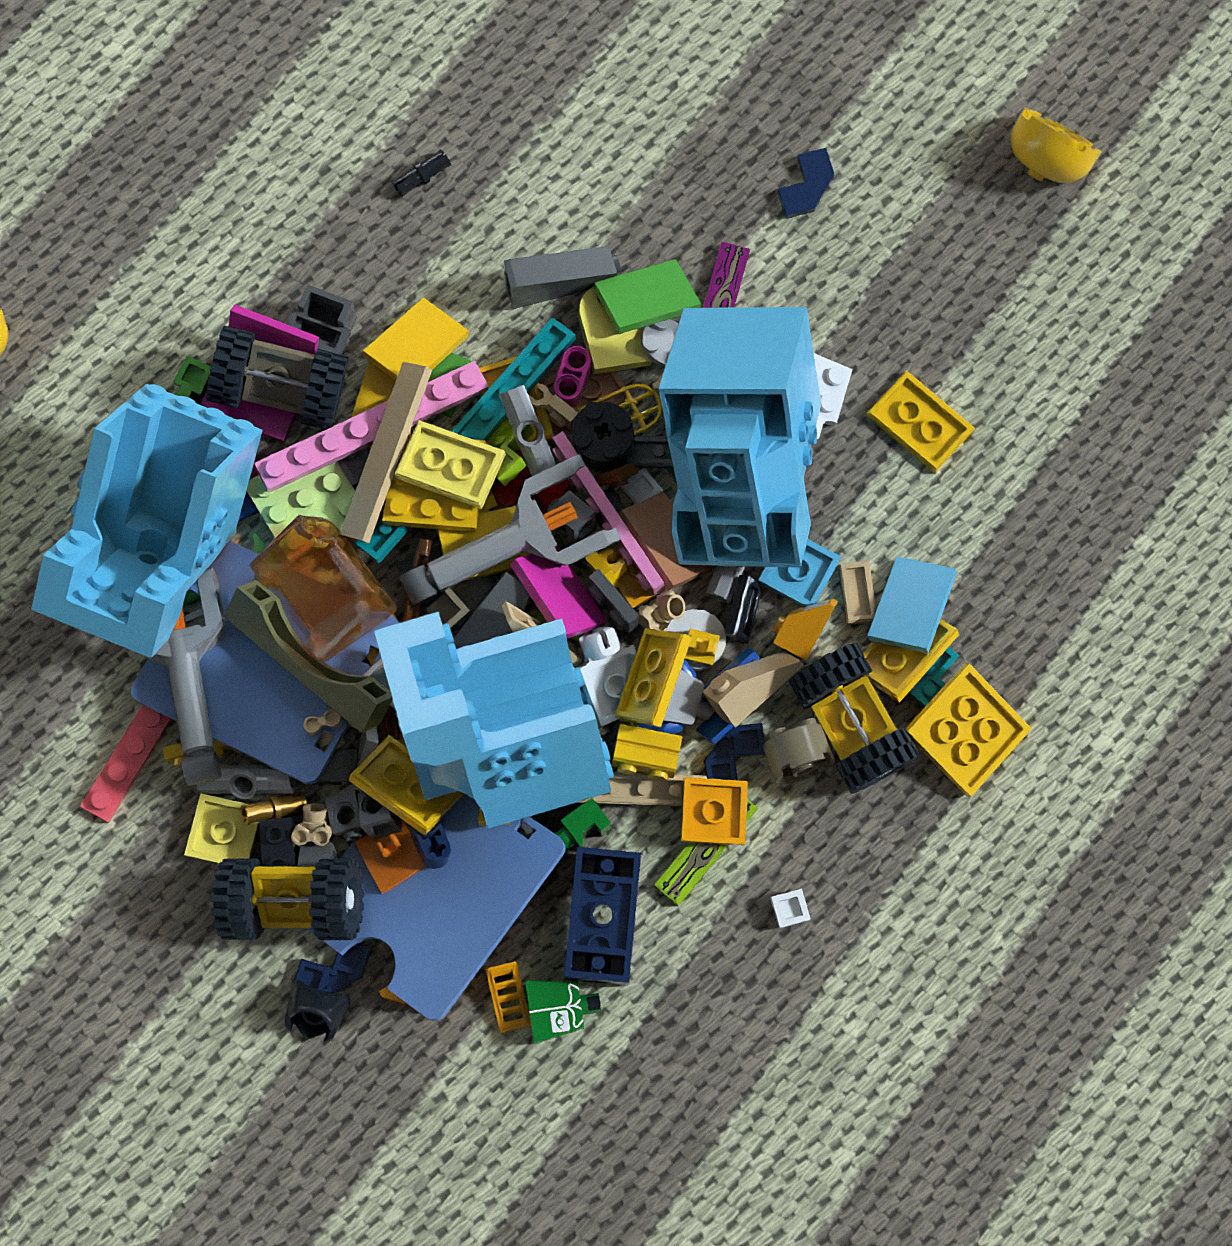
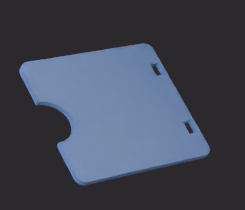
[131,541,399,784]
[306,793,565,1021]

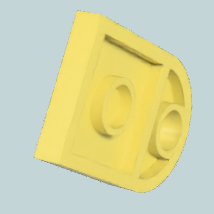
[578,287,652,374]

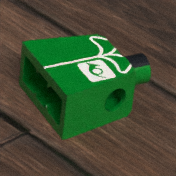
[525,980,601,1044]

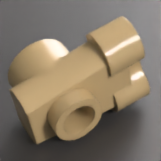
[637,589,685,631]
[303,709,345,752]
[291,803,332,846]

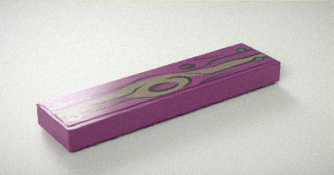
[703,242,750,308]

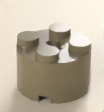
[763,718,835,784]

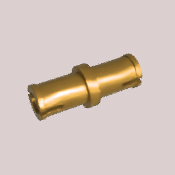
[240,792,307,825]

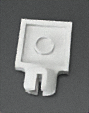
[814,354,852,439]
[577,626,637,727]

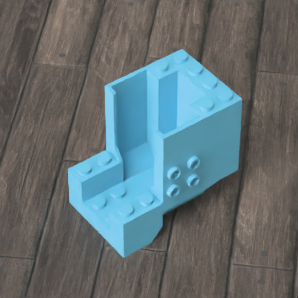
[659,307,821,568]
[31,384,263,658]
[374,612,614,829]

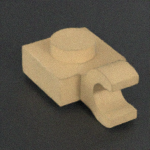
[529,383,578,431]

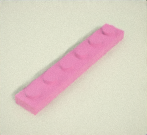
[551,431,665,596]

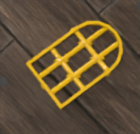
[578,384,662,437]

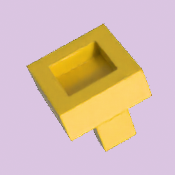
[585,548,628,588]
[685,628,720,668]

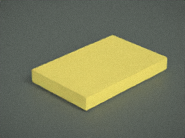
[394,420,506,509]

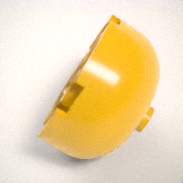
[1010,108,1101,183]

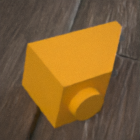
[772,598,838,660]

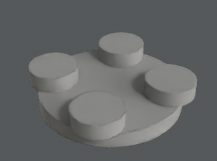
[640,319,679,367]

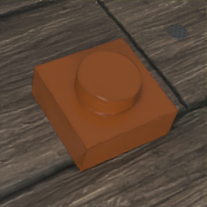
[594,462,638,489]

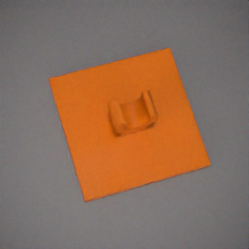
[354,819,433,894]

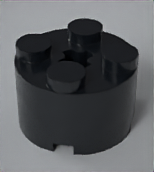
[572,402,635,471]

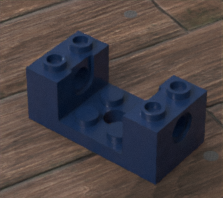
[564,847,641,986]

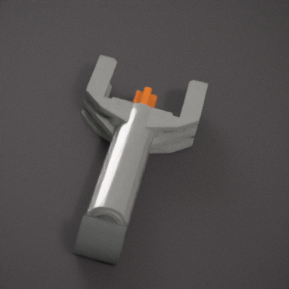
[399,454,621,605]
[143,567,227,786]

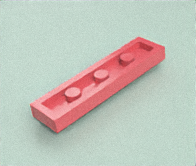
[80,705,173,823]

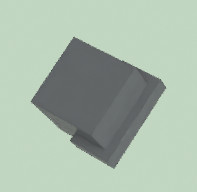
[287,284,357,354]

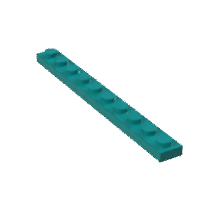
[354,317,576,564]

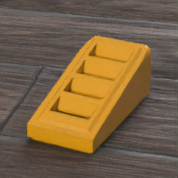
[485,961,531,1033]

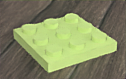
[246,462,355,564]

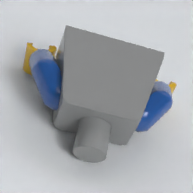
[619,659,713,734]

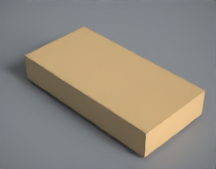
[838,561,876,625]

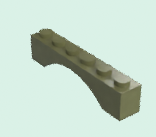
[224,580,393,733]

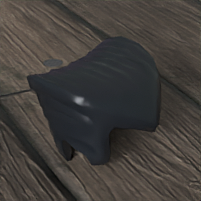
[284,980,351,1042]

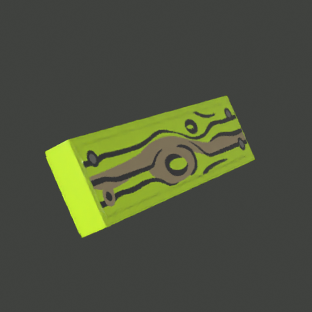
[654,799,758,906]

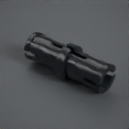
[392,149,451,197]

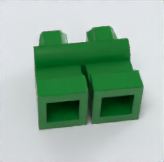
[555,798,612,856]

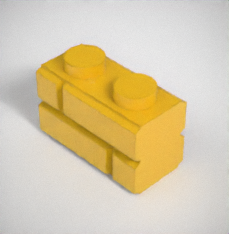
[611,724,682,781]

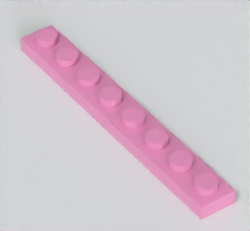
[254,361,489,493]

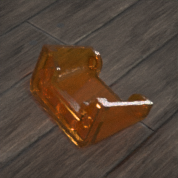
[249,515,397,661]

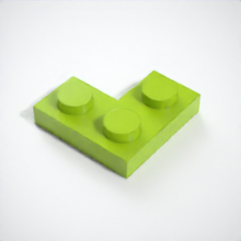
[486,419,535,486]

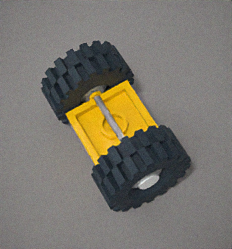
[788,642,920,794]
[211,858,364,940]

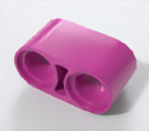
[554,346,591,408]

